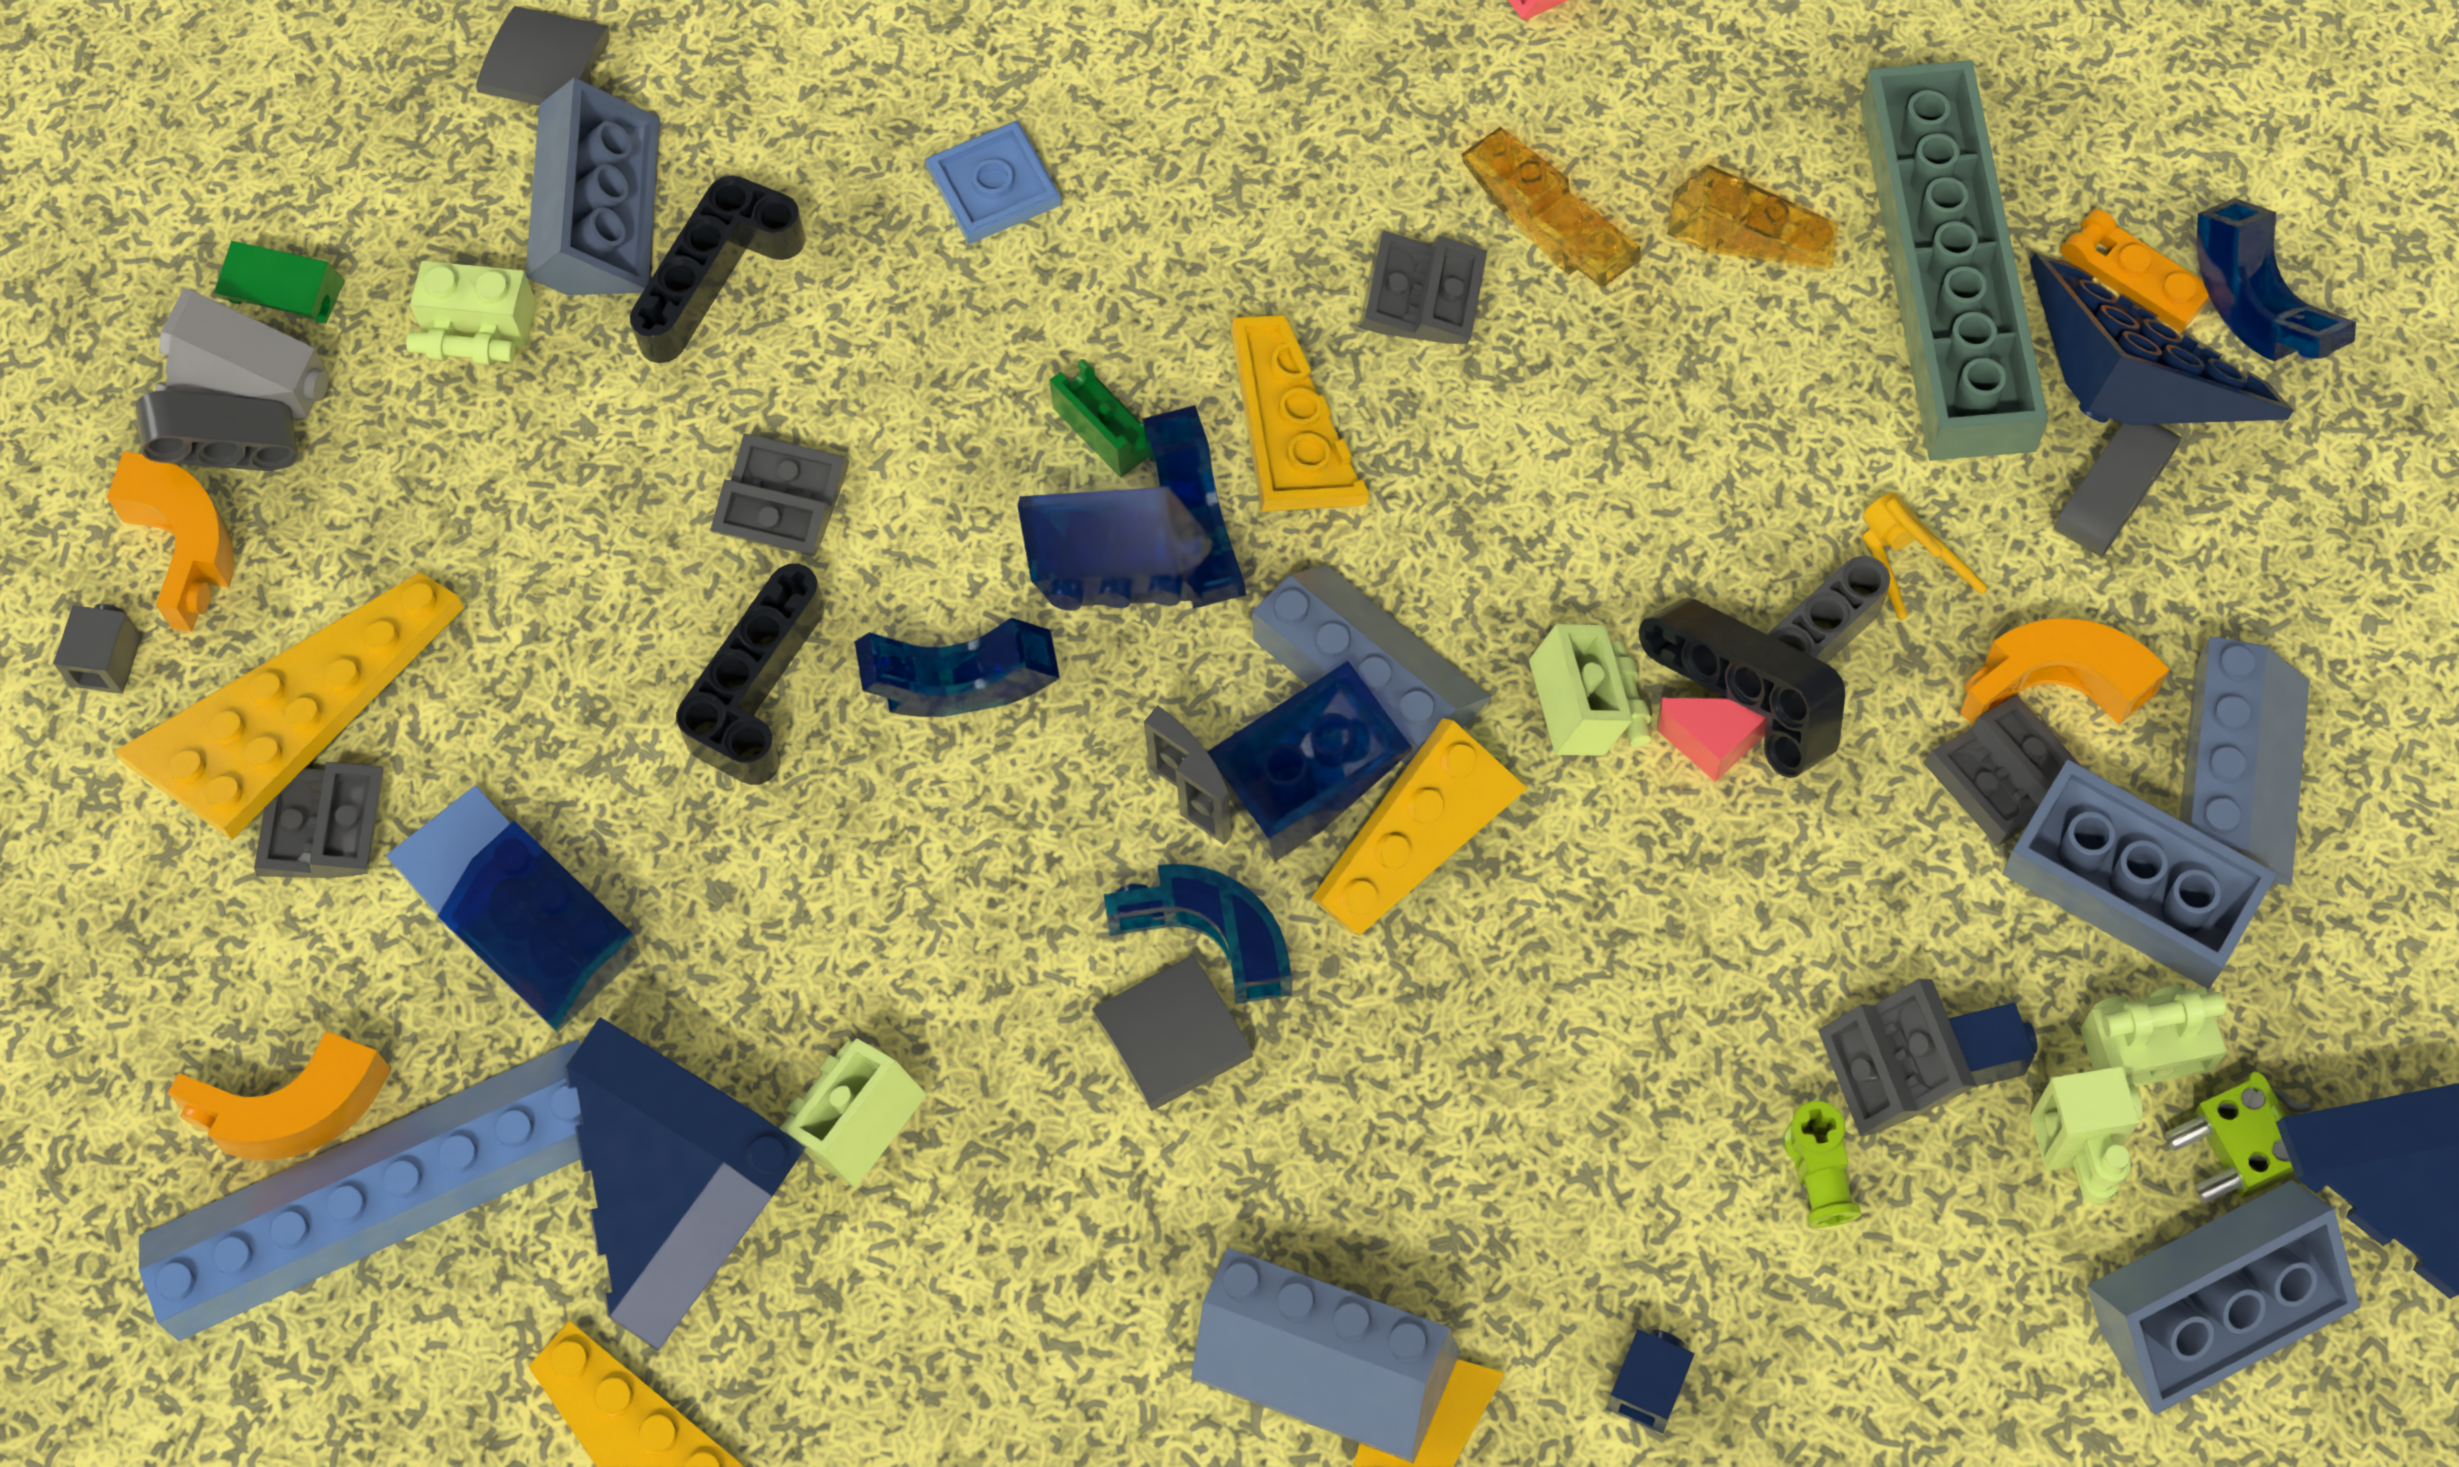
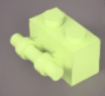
[406,261,537,365]
[1529,624,1652,756]
[2080,985,2227,1087]
[779,1038,927,1188]
[2030,1066,2143,1204]

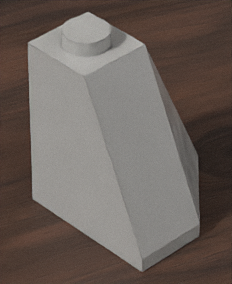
[156,288,329,419]

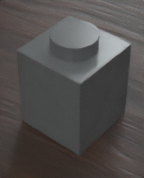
[53,604,142,694]

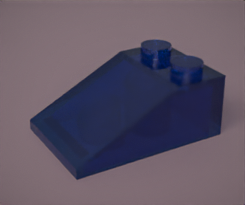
[1207,661,1412,862]

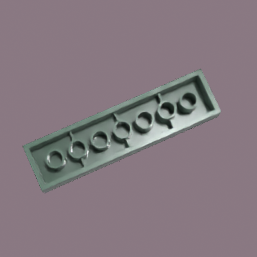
[1860,60,2048,461]

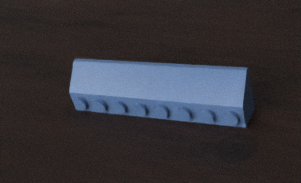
[139,1039,583,1341]

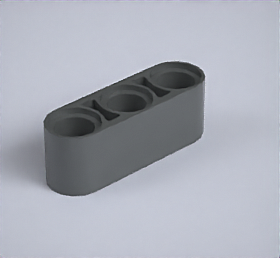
[136,391,298,471]
[2053,423,2182,557]
[1768,556,1890,664]

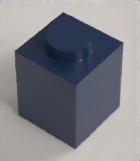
[1948,1002,2038,1087]
[1606,1329,1695,1434]

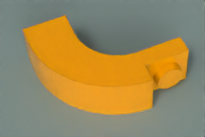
[106,451,234,632]
[1960,618,2170,725]
[167,1031,391,1160]

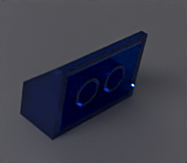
[1017,487,1213,611]
[437,820,641,1033]

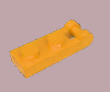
[2061,209,2215,333]

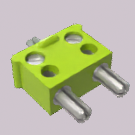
[2165,1071,2313,1203]

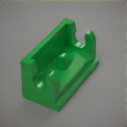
[214,240,345,324]
[1049,359,1162,478]

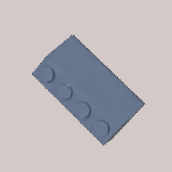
[526,77,659,295]
[1252,565,1491,766]
[2179,636,2310,886]
[2002,759,2277,990]
[2087,1180,2360,1415]
[1191,1248,1460,1464]

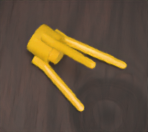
[1862,492,1987,620]

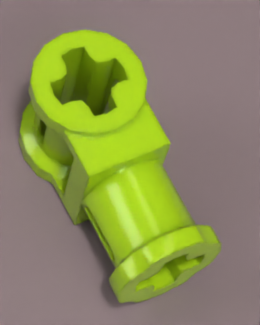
[1784,1101,1861,1228]

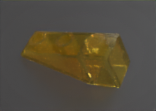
[1667,164,1838,270]

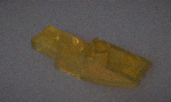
[1461,127,1642,288]

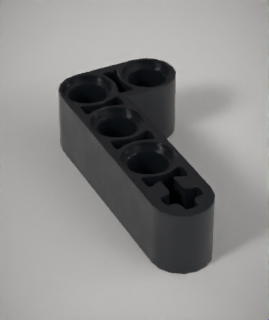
[630,175,805,363]
[676,563,824,785]
[1638,597,1846,778]

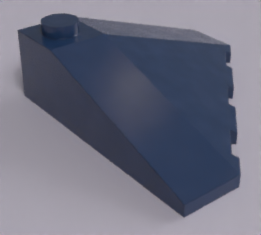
[2030,252,2294,425]
[564,1017,806,1351]
[2276,1083,2459,1299]

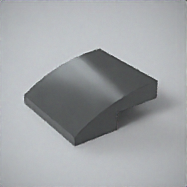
[476,6,609,105]
[1359,230,1487,344]
[710,433,850,557]
[1924,695,2082,846]
[1144,705,1231,845]
[254,762,384,878]
[1092,955,1254,1111]
[1818,979,1976,1136]

